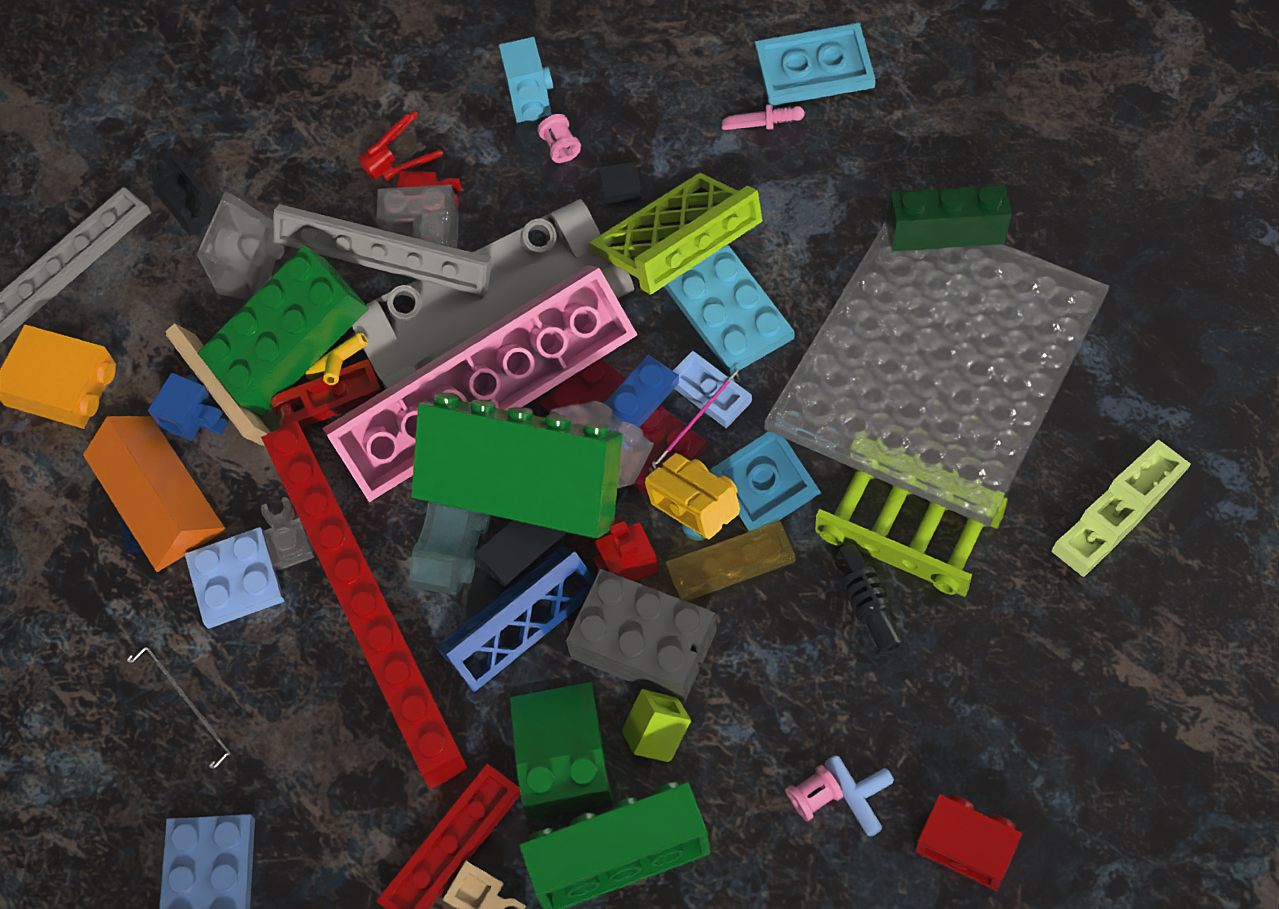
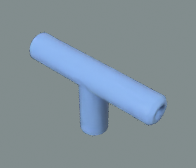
[824,755,893,836]

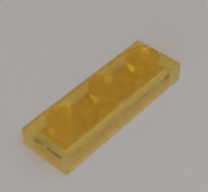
[666,521,795,601]

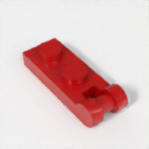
[270,358,382,430]

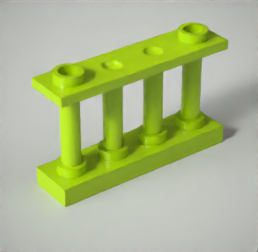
[815,436,1008,597]

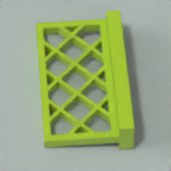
[589,173,763,295]

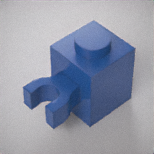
[148,373,228,441]

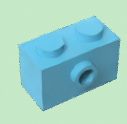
[499,37,553,123]

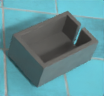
[566,569,717,703]

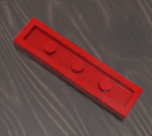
[376,763,521,909]

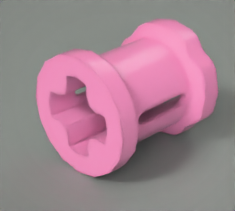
[538,114,581,163]
[785,765,843,822]

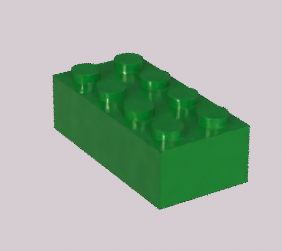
[197,245,369,416]
[519,782,710,909]

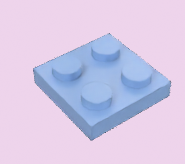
[185,527,285,629]

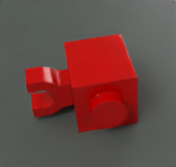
[592,521,659,582]

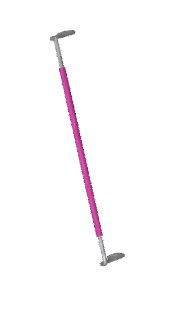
[649,368,740,473]

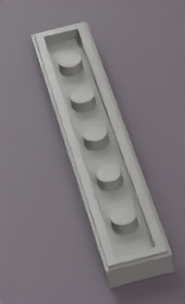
[0,187,151,343]
[273,204,492,296]

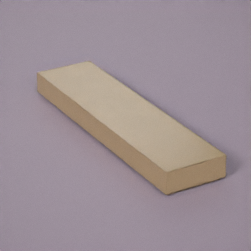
[165,323,271,446]

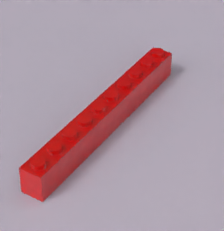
[261,420,468,789]

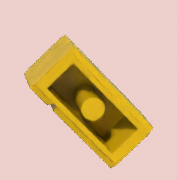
[645,453,740,539]

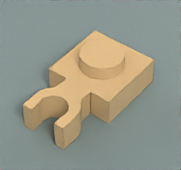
[443,861,526,909]

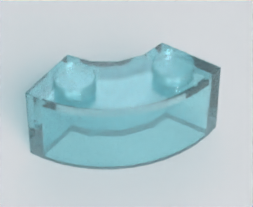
[409,501,490,596]

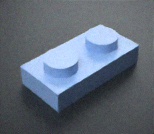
[673,351,752,428]

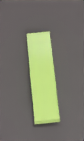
[1051,440,1191,577]

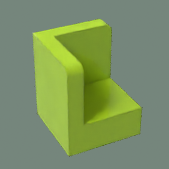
[622,689,691,762]

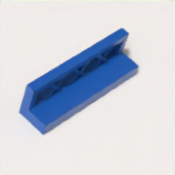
[435,545,595,692]

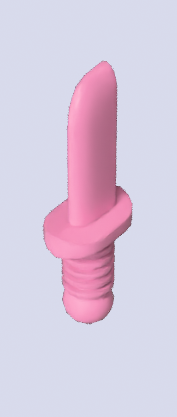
[721,104,804,130]

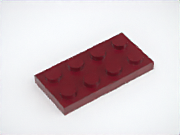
[539,358,707,499]

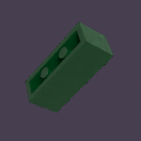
[886,185,1012,252]

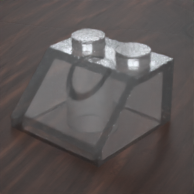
[197,192,285,301]

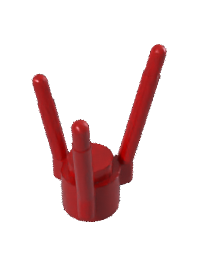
[357,111,443,181]

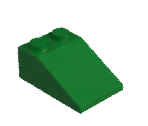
[510,682,613,820]

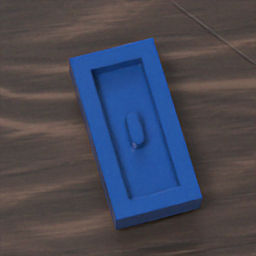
[599,355,679,438]

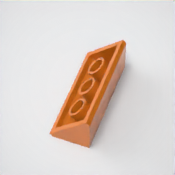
[83,416,226,572]

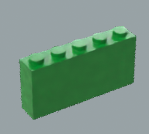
[411,393,623,539]

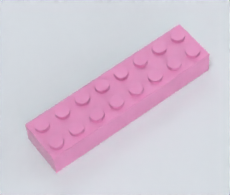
[323,265,637,502]

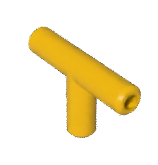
[305,332,368,385]

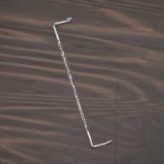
[127,647,230,768]

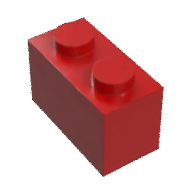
[915,794,1022,891]

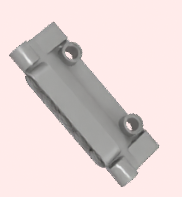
[351,199,634,390]

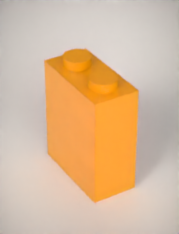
[0,325,117,429]

